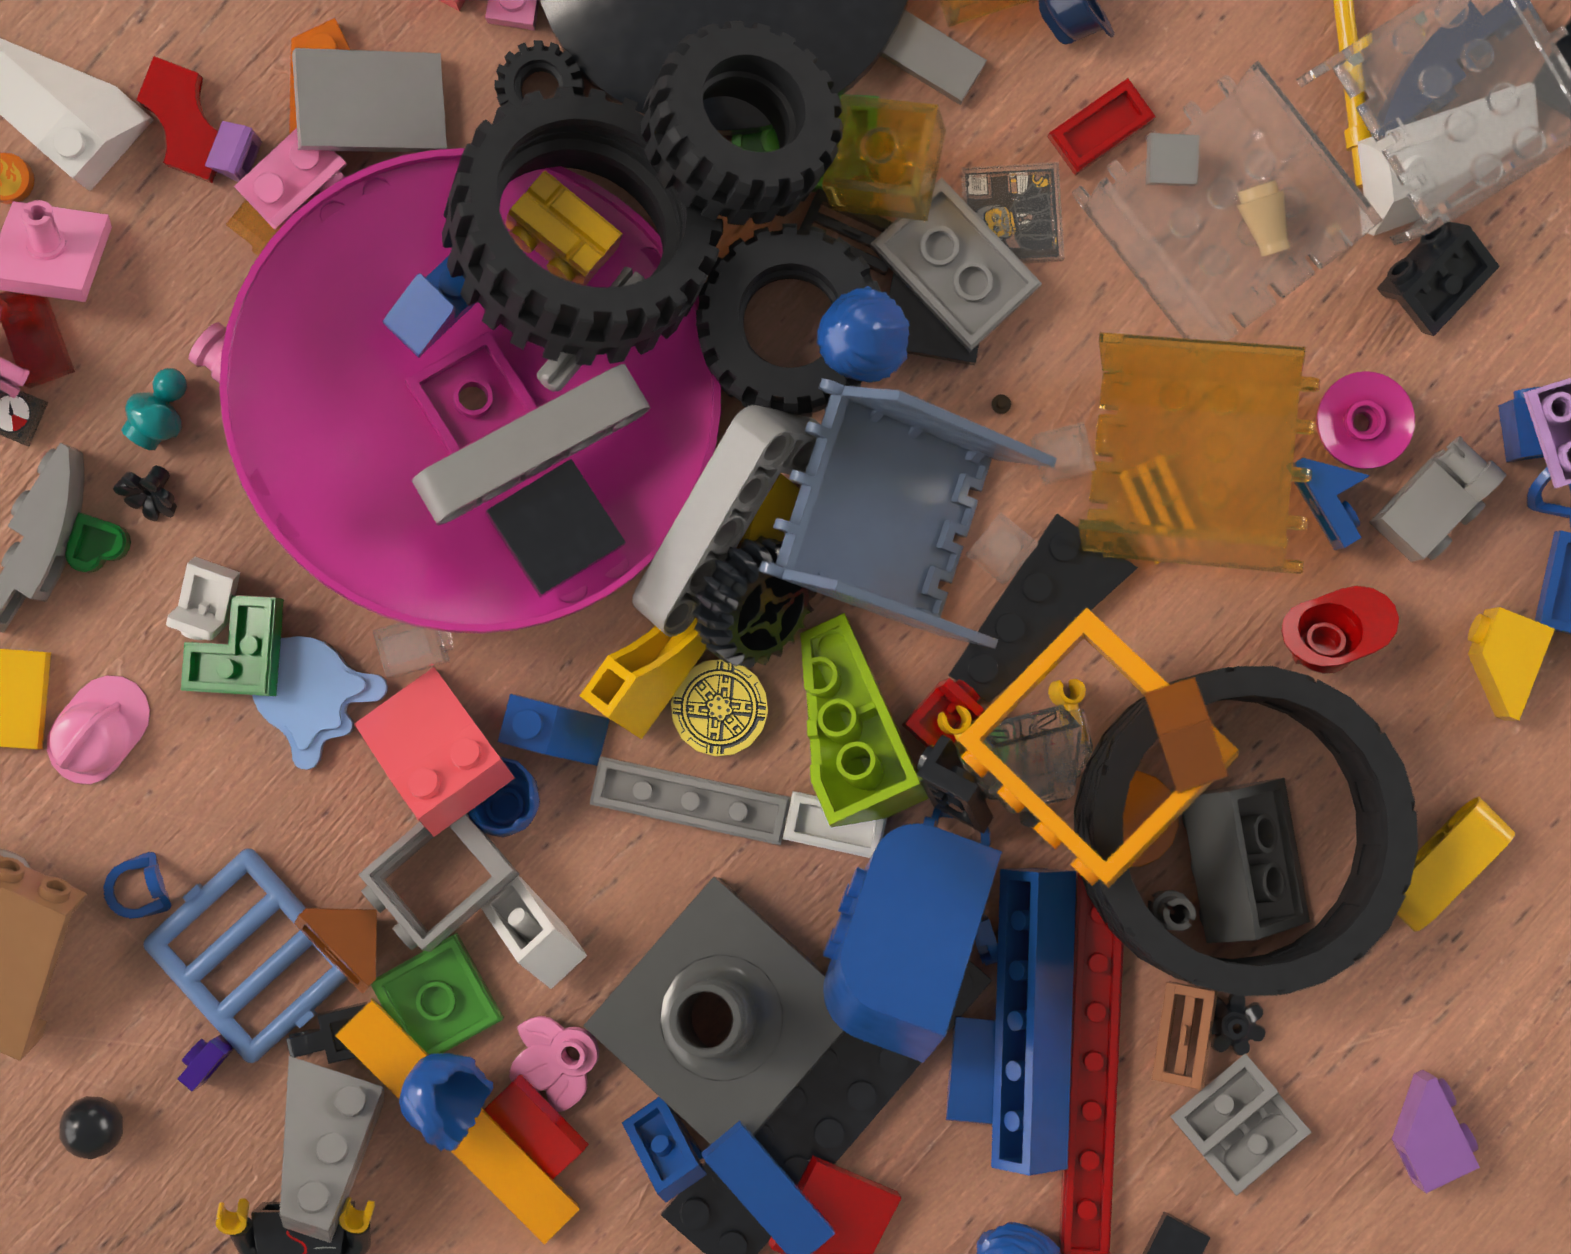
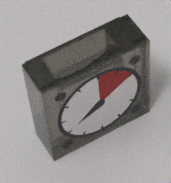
[0,390,48,447]

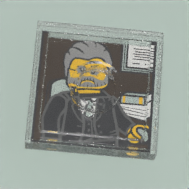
[961,162,1064,264]

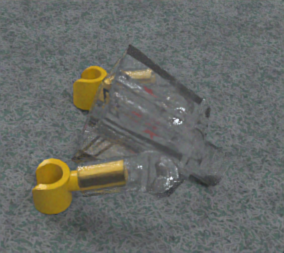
[937,679,1093,827]

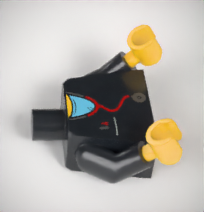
[216,1197,375,1254]

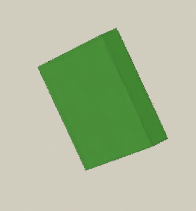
[371,933,504,1055]

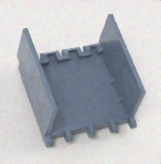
[759,378,1057,649]

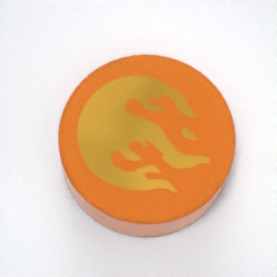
[0,153,34,204]

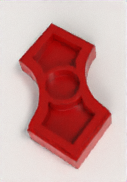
[136,56,218,183]

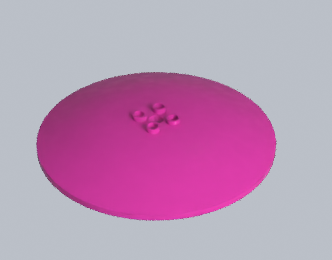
[219,148,721,634]

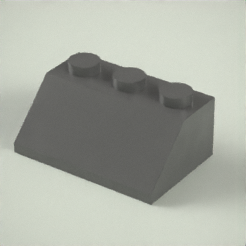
[1182,778,1310,943]

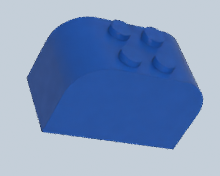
[823,824,1002,1063]

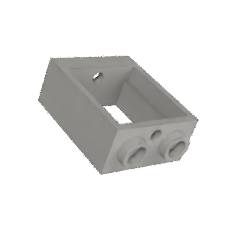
[358,813,519,952]

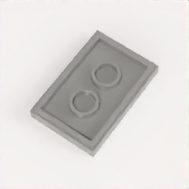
[292,48,447,152]
[870,178,1042,352]

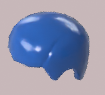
[468,757,540,838]

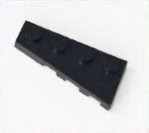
[947,514,1138,702]

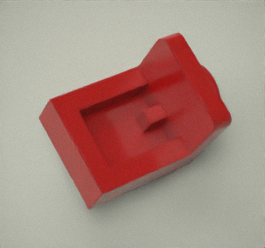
[902,678,985,748]

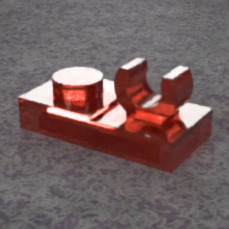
[0,291,75,388]

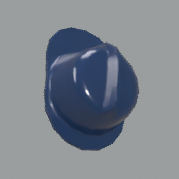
[1039,0,1115,45]

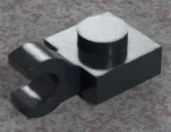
[286,1002,368,1064]

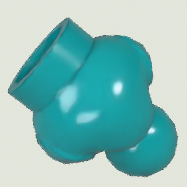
[121,368,187,451]

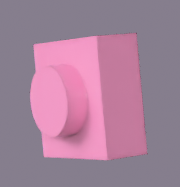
[485,0,540,30]

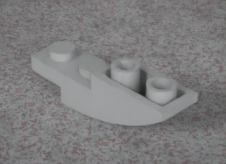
[0,443,84,633]

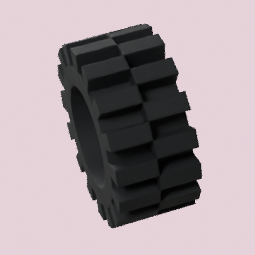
[495,40,585,109]

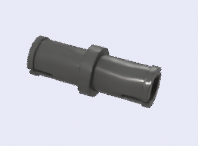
[1148,890,1196,930]

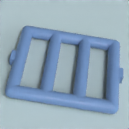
[144,849,347,1063]

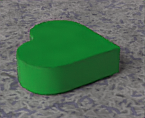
[65,512,131,573]

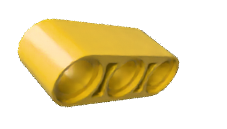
[1397,796,1515,932]

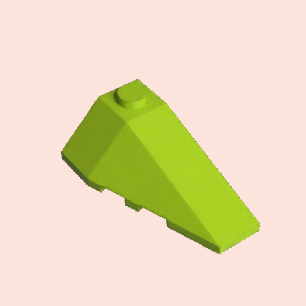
[800,613,929,827]

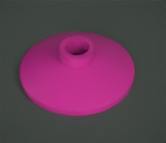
[1316,371,1415,469]

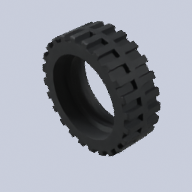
[442,87,723,365]

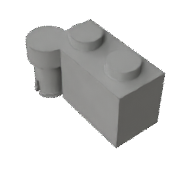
[1369,436,1506,562]

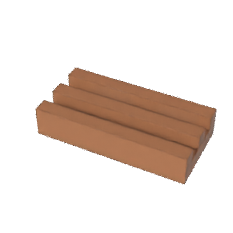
[1152,981,1218,1090]

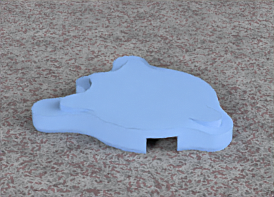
[252,636,388,769]

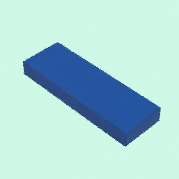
[701,1120,835,1254]

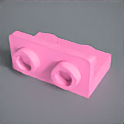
[234,128,347,231]

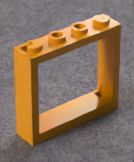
[957,608,1239,888]

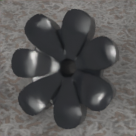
[113,465,177,521]
[1211,994,1266,1056]

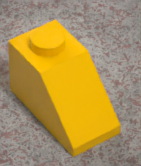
[1468,607,1555,721]

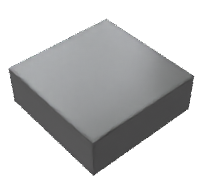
[1146,133,1200,187]

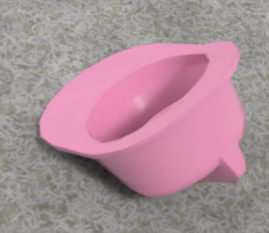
[47,676,150,784]

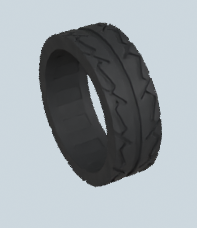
[1074,666,1418,996]

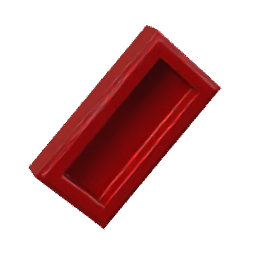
[1047,78,1156,175]
[484,1074,589,1180]

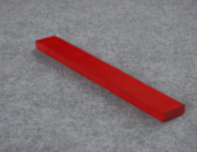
[1059,871,1124,1254]

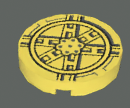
[671,659,768,756]

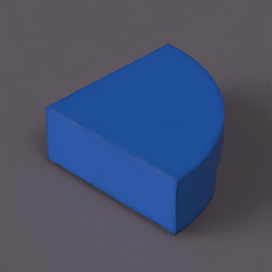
[975,915,998,966]

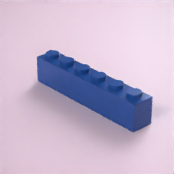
[991,868,1076,1176]

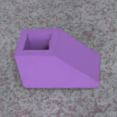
[1392,1070,1480,1193]

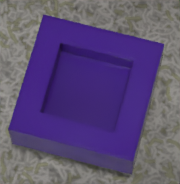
[177,1035,234,1092]

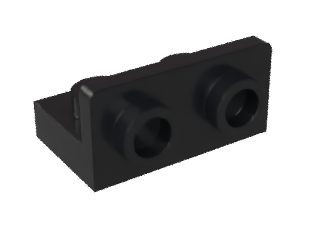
[1377,220,1500,336]
[917,734,994,834]

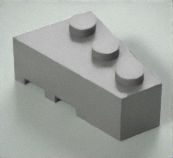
[280,1056,385,1243]

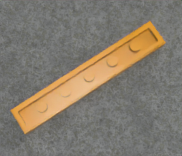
[336,998,580,1245]

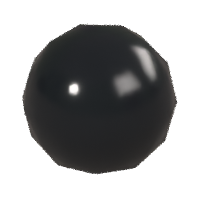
[59,1096,123,1159]

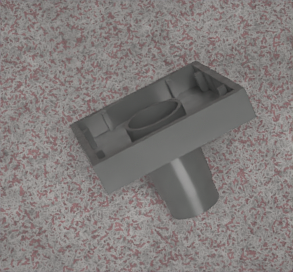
[583,877,845,1144]

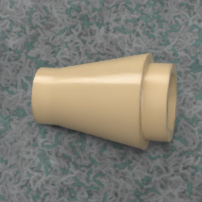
[1236,180,1290,257]

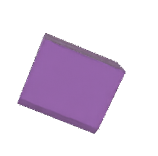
[205,121,262,182]

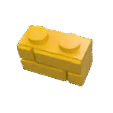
[506,170,623,285]

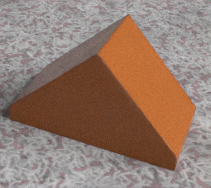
[1144,677,1228,793]
[294,908,377,994]

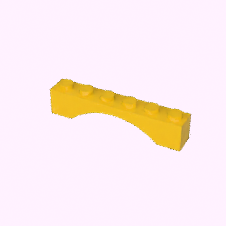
[579,473,800,740]

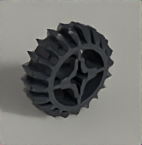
[693,536,817,669]

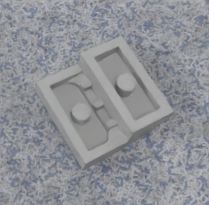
[1170,1053,1312,1196]

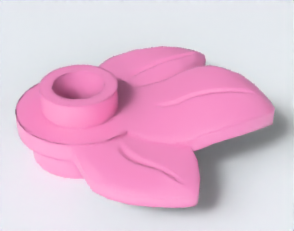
[509,1016,599,1112]

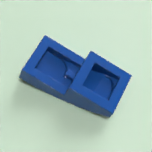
[946,1017,996,1125]

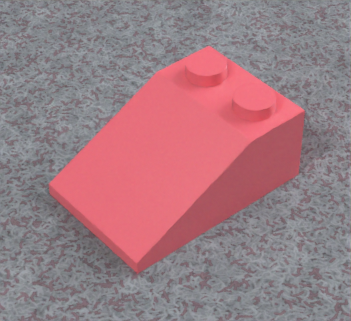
[354,667,515,837]

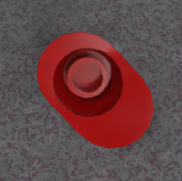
[1281,586,1399,674]

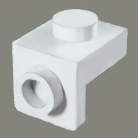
[166,557,241,640]

